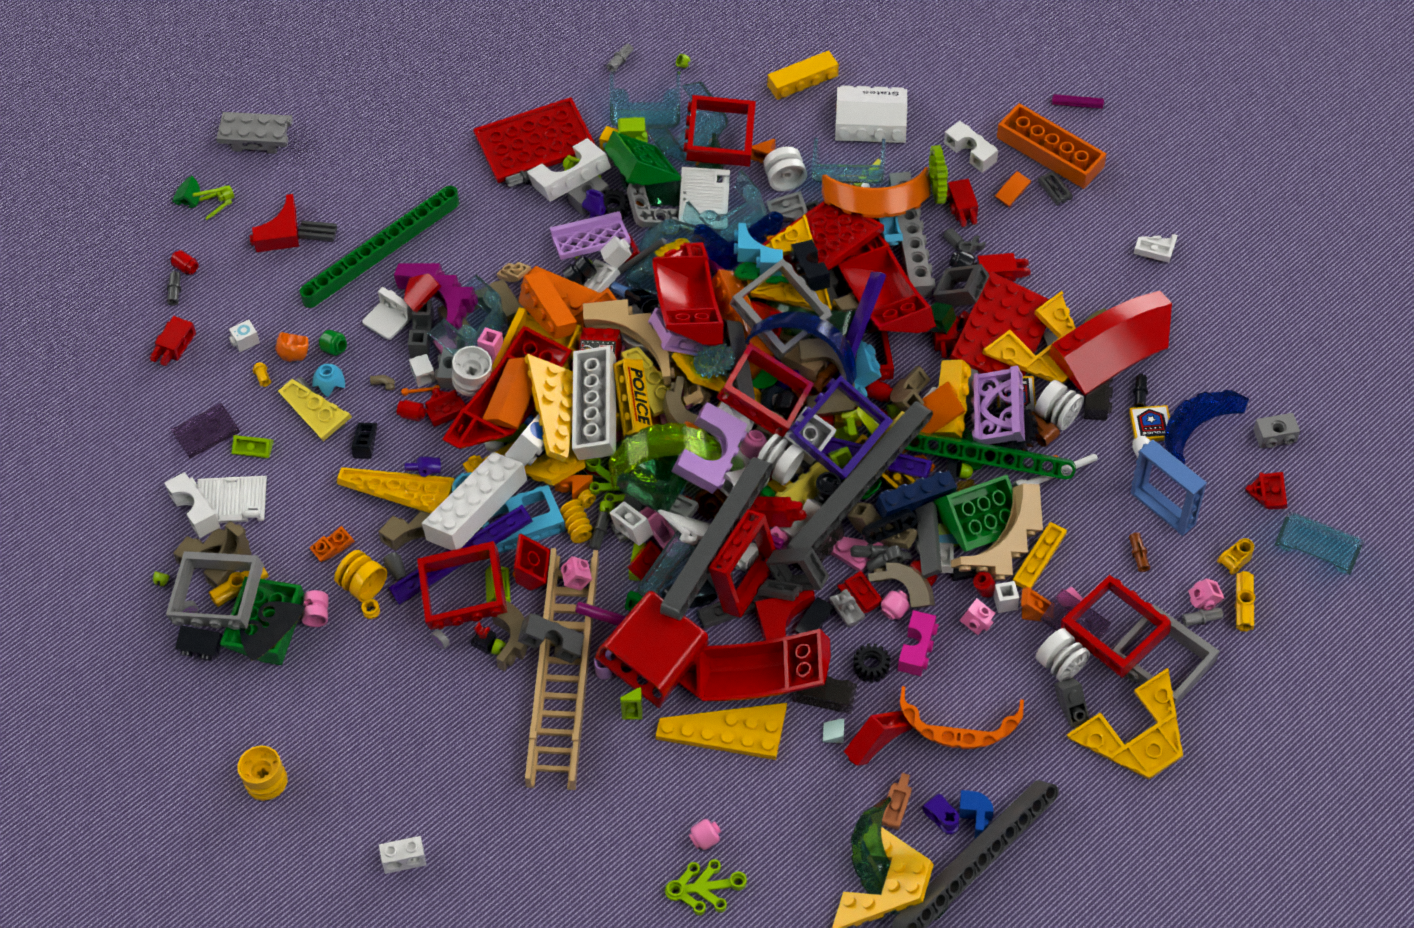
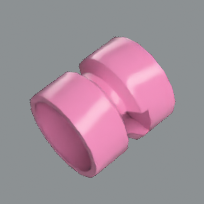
[302,590,329,627]

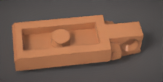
[879,773,912,830]

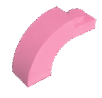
[639,503,691,562]

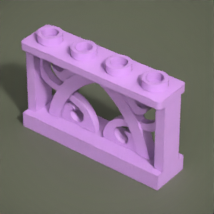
[648,308,723,361]
[971,366,1025,444]

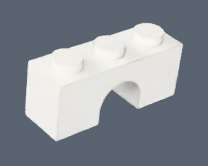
[944,121,998,173]

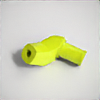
[842,407,879,434]

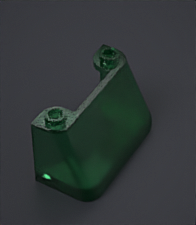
[617,435,690,513]

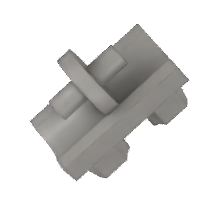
[829,589,865,628]

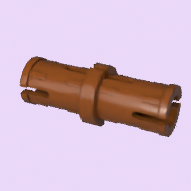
[810,363,839,395]
[1129,532,1151,572]

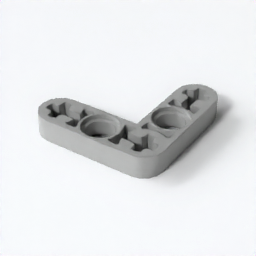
[627,183,681,227]

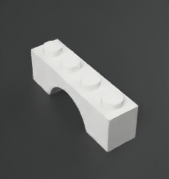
[164,472,220,538]

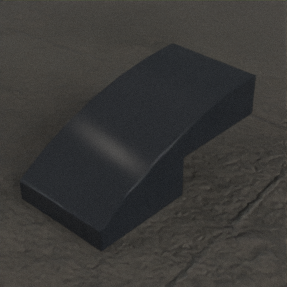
[795,597,834,634]

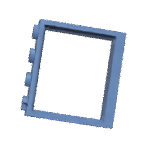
[1131,440,1207,536]

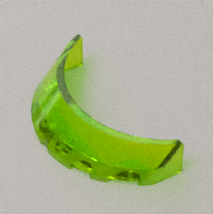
[609,423,722,490]

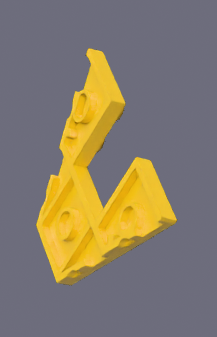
[742,215,832,312]
[982,291,1076,384]
[671,352,762,404]
[482,430,586,486]
[1067,668,1183,780]
[832,818,934,928]

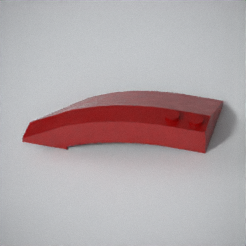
[839,234,936,333]
[653,242,723,346]
[1049,291,1172,395]
[442,325,572,449]
[679,629,831,701]

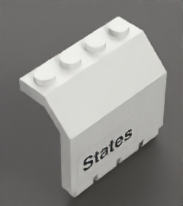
[835,85,907,143]

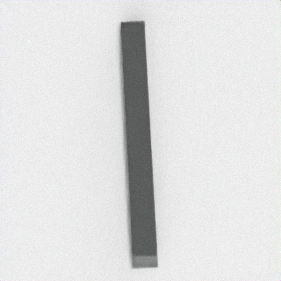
[786,401,933,551]
[660,457,773,621]
[892,780,1059,928]

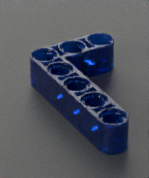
[691,211,784,269]

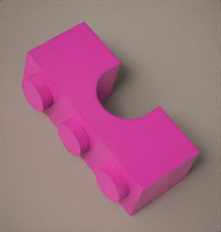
[898,610,939,676]

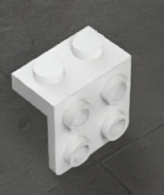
[362,287,412,340]

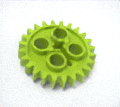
[929,145,948,204]

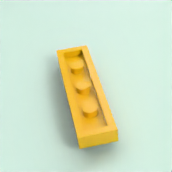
[1013,522,1067,589]

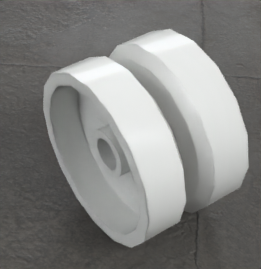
[763,147,807,191]

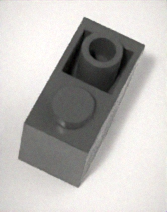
[1054,678,1090,727]

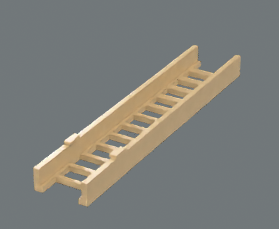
[525,548,599,790]

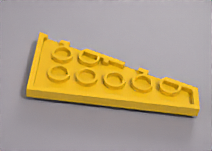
[524,354,573,462]
[337,467,455,513]
[656,703,787,760]

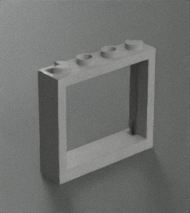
[729,259,832,360]
[166,551,264,630]
[1113,605,1219,706]

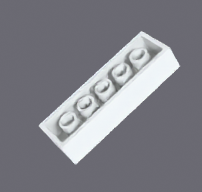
[572,346,616,460]
[422,452,527,550]

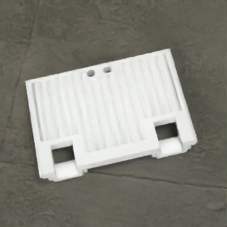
[678,167,730,230]
[197,476,267,523]
[658,510,711,545]

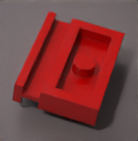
[837,571,883,614]

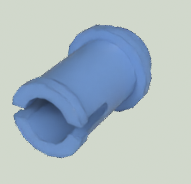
[610,281,633,299]

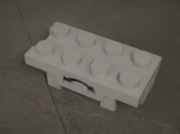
[216,112,293,153]

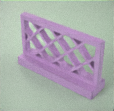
[550,211,631,260]

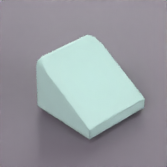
[823,719,844,743]

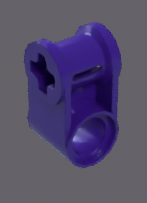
[922,794,959,835]

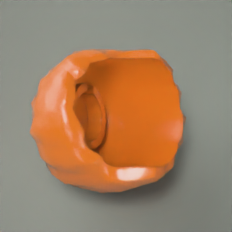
[275,332,309,362]

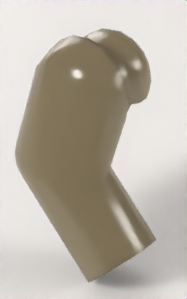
[370,375,395,390]

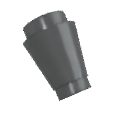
[383,552,407,582]

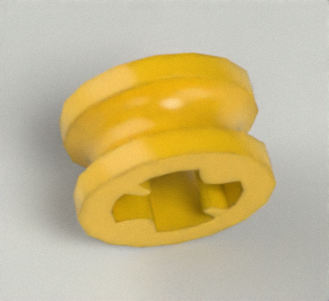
[577,489,596,509]
[361,599,380,619]

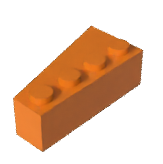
[523,266,600,314]
[518,271,577,340]

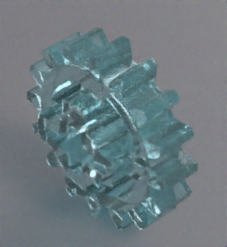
[693,343,735,378]

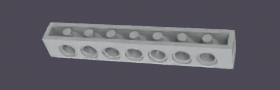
[888,172,935,297]

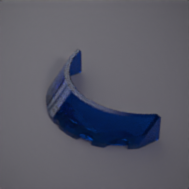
[745,312,857,385]
[1164,390,1249,465]

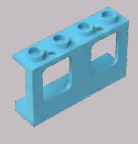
[482,485,565,554]

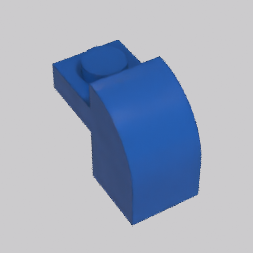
[959,790,994,838]

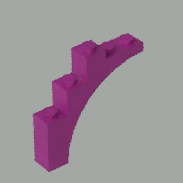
[394,263,478,337]

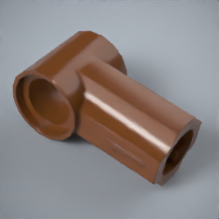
[1032,411,1060,447]

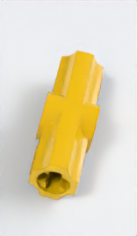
[208,567,269,607]
[1234,571,1255,632]

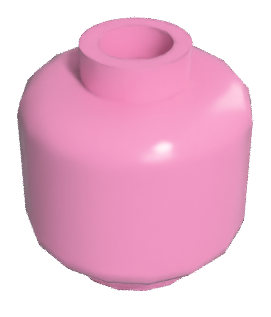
[740,430,767,459]
[881,590,910,620]
[689,819,721,850]

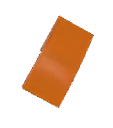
[995,171,1031,208]
[310,526,355,562]

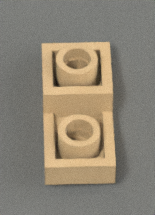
[497,262,531,282]

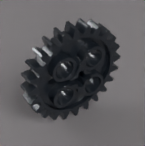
[983,402,1039,461]

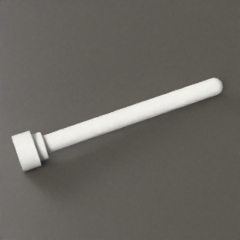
[1013,454,1098,487]

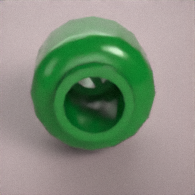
[319,330,347,356]

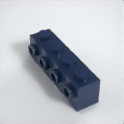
[875,470,957,518]

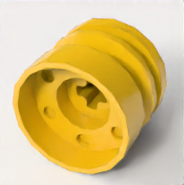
[334,550,387,602]
[237,745,288,801]

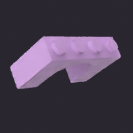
[671,402,748,494]

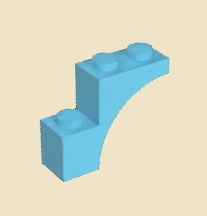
[877,216,903,245]
[734,223,783,276]
[851,340,882,398]

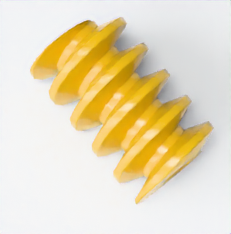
[560,499,592,543]

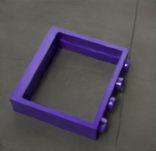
[789,376,893,482]

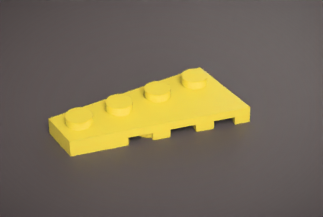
[620,347,686,417]
[278,379,352,442]
[775,456,831,506]

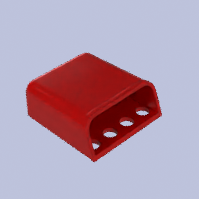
[595,591,709,709]

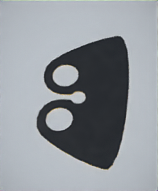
[240,601,304,661]

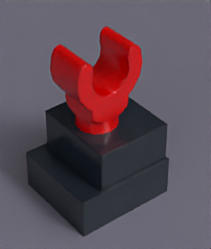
[471,622,497,654]

